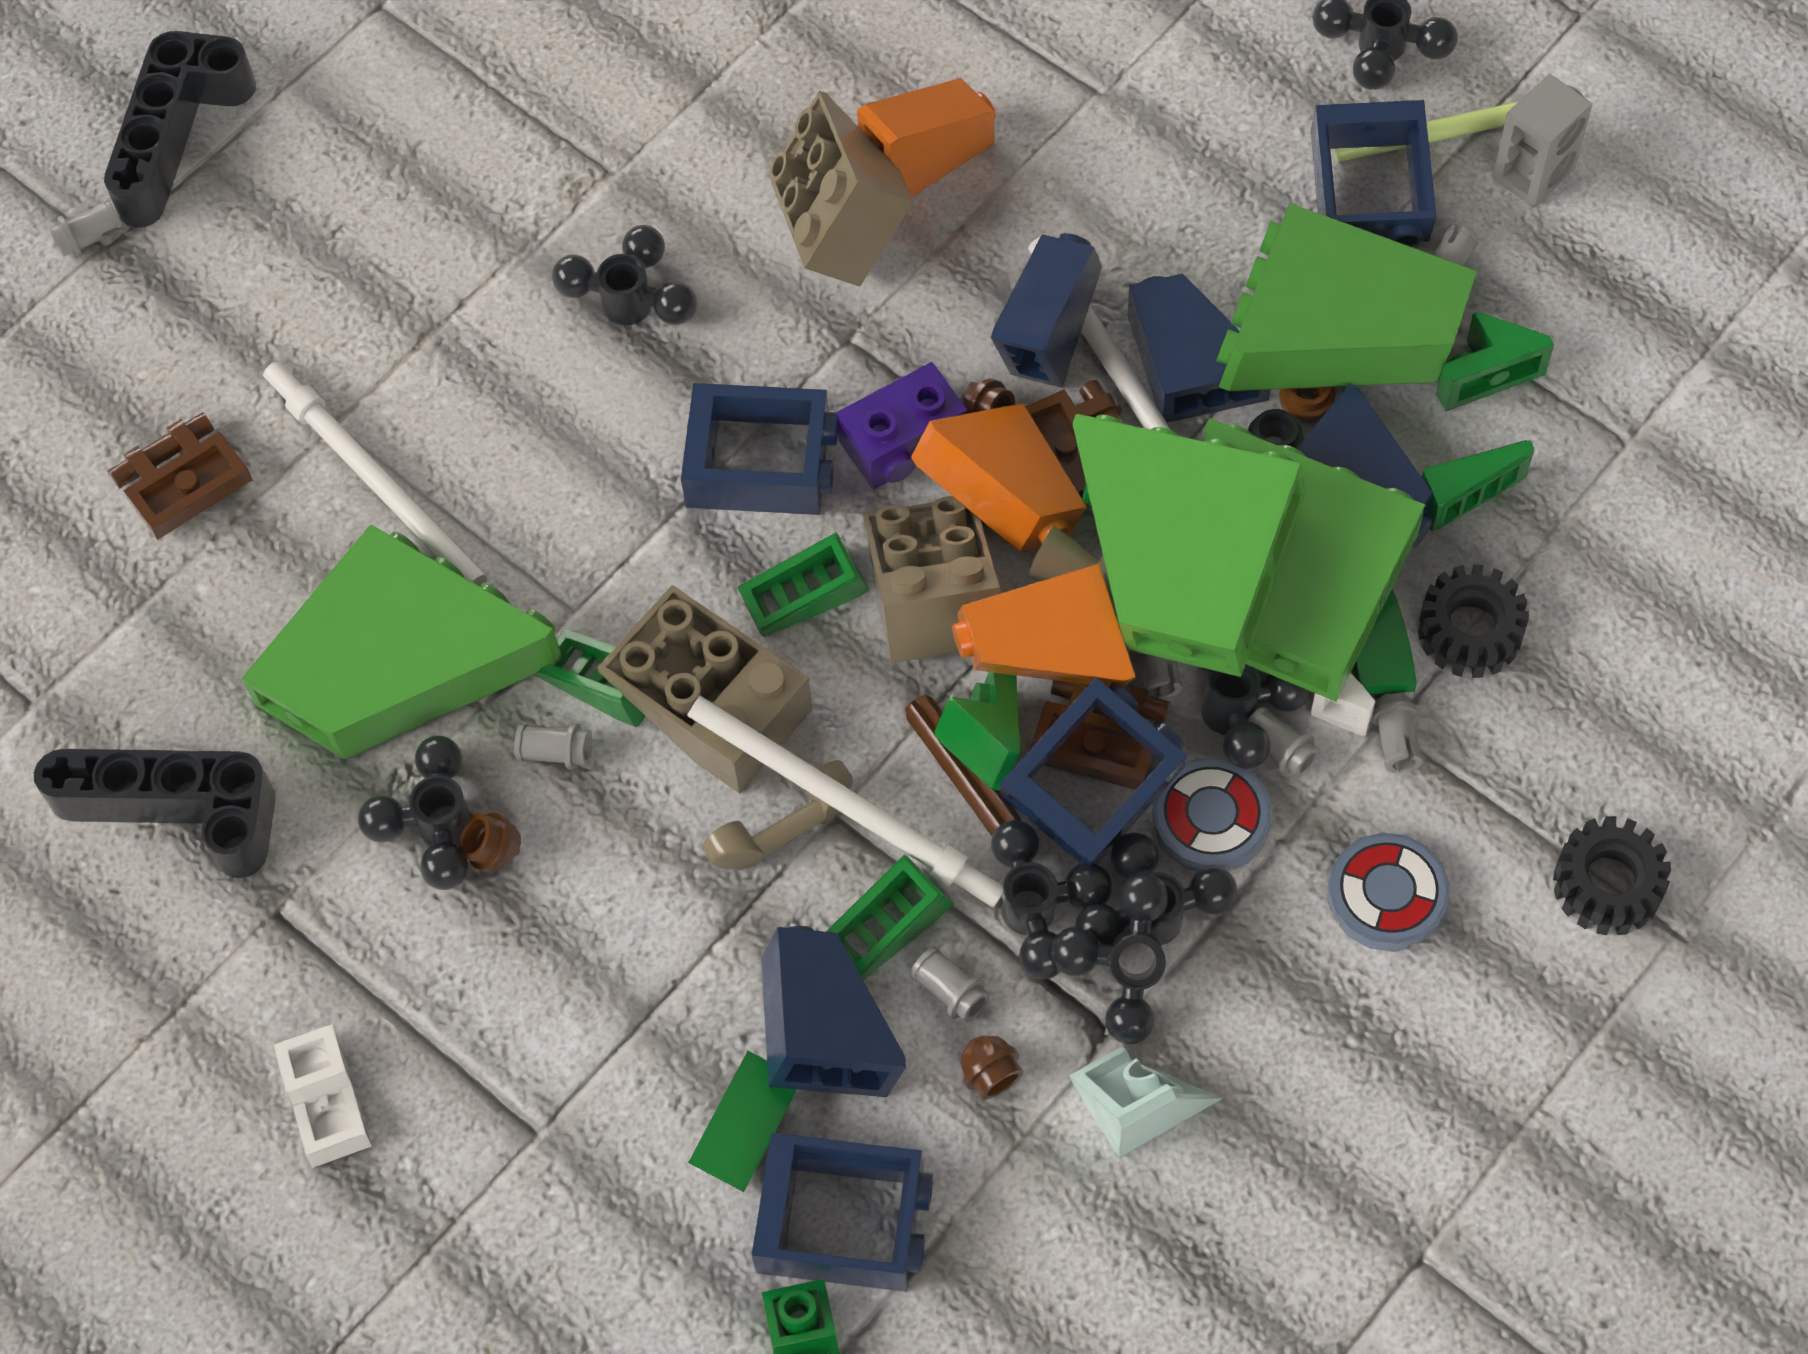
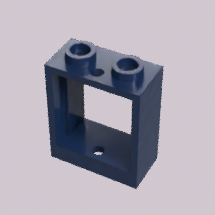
[1310,100,1437,247]
[681,383,838,515]
[1000,677,1187,866]
[752,1133,934,1292]

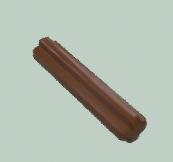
[905,694,1022,836]

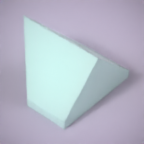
[1069,1046,1224,1158]

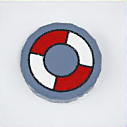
[1152,757,1272,871]
[1327,832,1450,952]

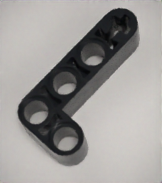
[104,31,256,228]
[33,749,275,878]

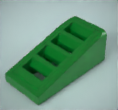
[1421,440,1535,531]
[737,532,870,637]
[535,628,646,727]
[826,854,954,980]

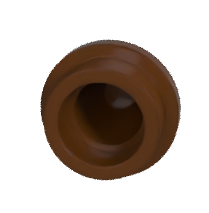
[959,378,1015,414]
[459,812,521,872]
[960,1036,1024,1100]

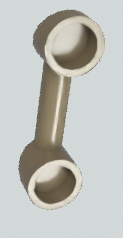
[702,760,853,869]

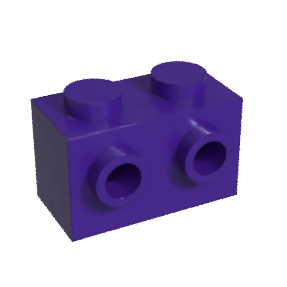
[836,362,968,490]

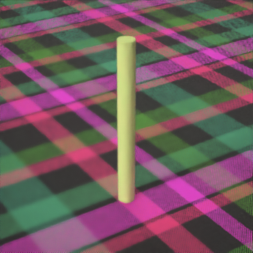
[1333,101,1519,163]

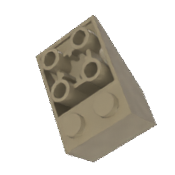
[769,90,914,287]
[863,496,1001,663]
[597,585,813,794]

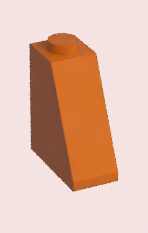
[857,78,996,197]
[911,403,1087,552]
[952,564,1136,687]

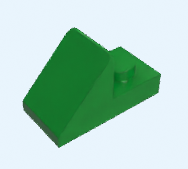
[1436,312,1554,411]
[935,672,1020,791]

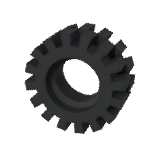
[1418,564,1529,678]
[1553,816,1671,935]

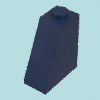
[991,233,1102,388]
[1127,273,1271,423]
[1296,384,1433,548]
[761,926,906,1097]

